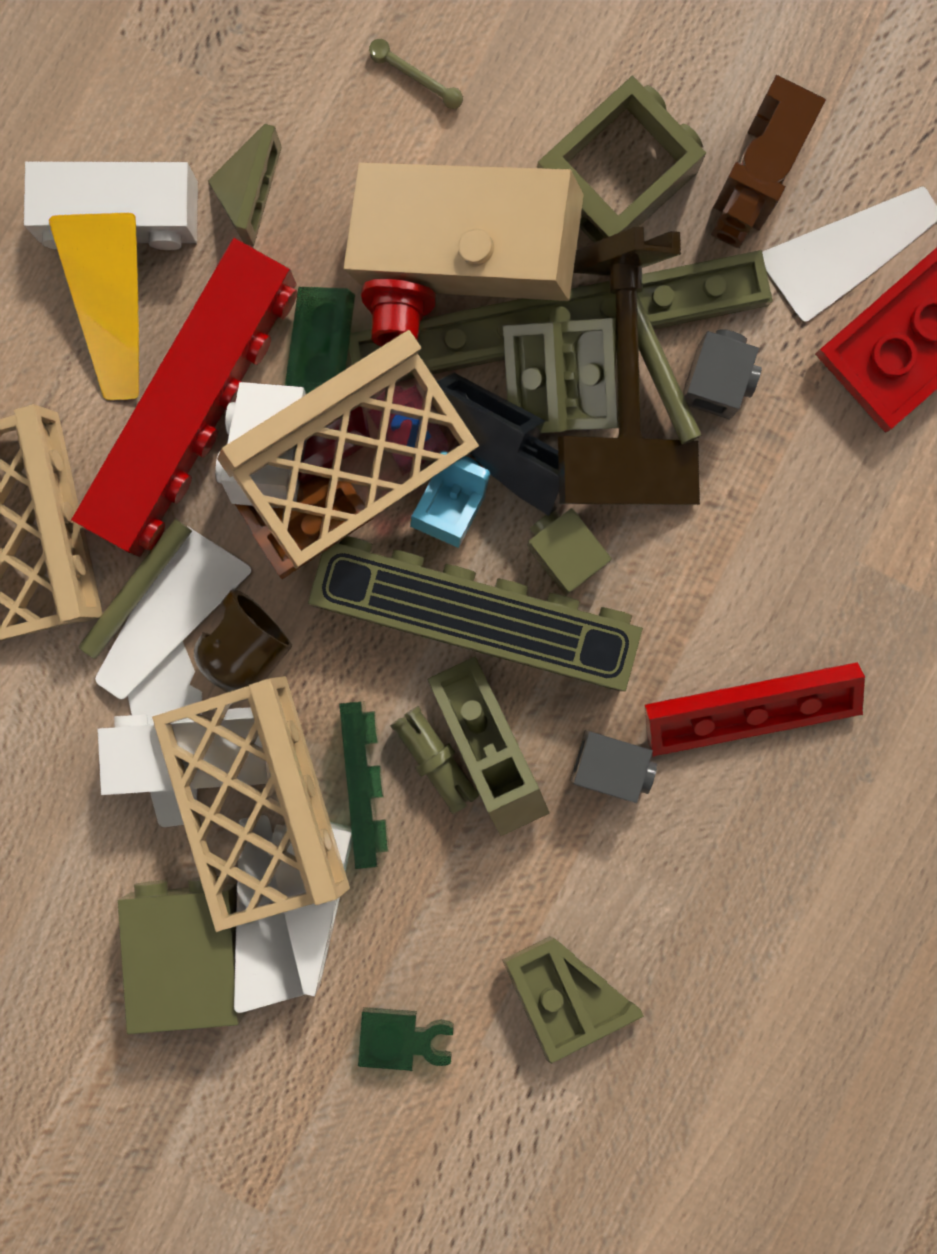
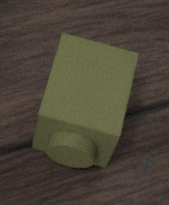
[527,508,612,596]

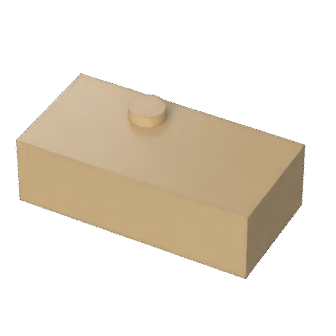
[343,163,584,301]

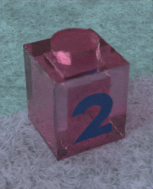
[368,385,448,476]

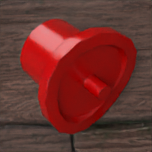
[361,279,436,347]

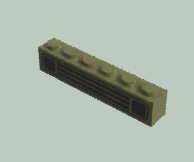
[308,536,643,692]

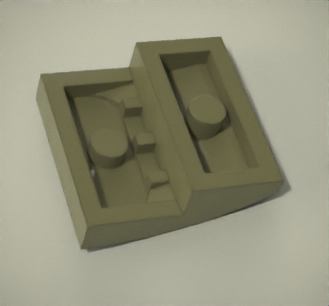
[503,318,619,433]

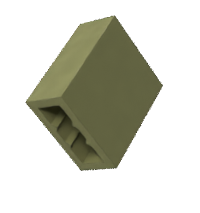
[118,876,247,1034]

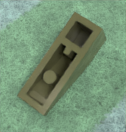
[427,656,550,836]

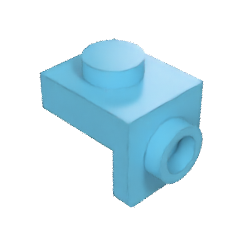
[410,451,490,548]

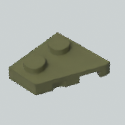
[502,936,644,1064]

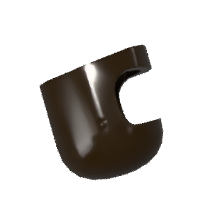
[194,589,292,692]

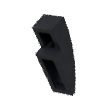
[436,372,563,516]

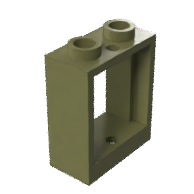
[537,75,706,243]

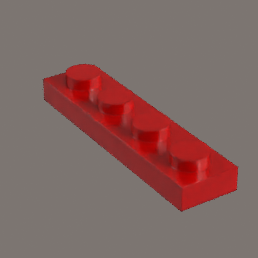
[645,662,865,757]

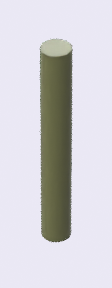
[637,294,702,445]
[78,518,192,659]

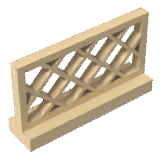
[217,330,479,568]
[0,404,103,642]
[152,676,350,932]

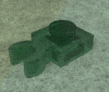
[358,1007,454,1071]

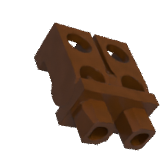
[711,74,826,248]

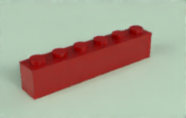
[71,237,298,557]

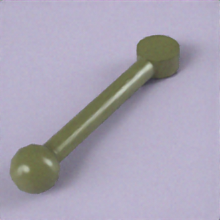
[369,39,463,109]

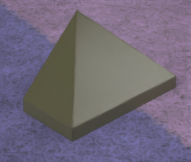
[208,124,282,246]

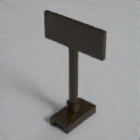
[558,226,700,505]

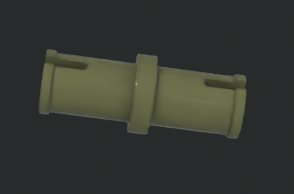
[390,706,480,814]

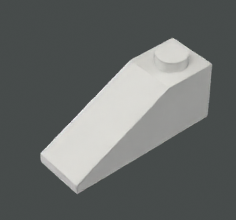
[269,822,356,996]

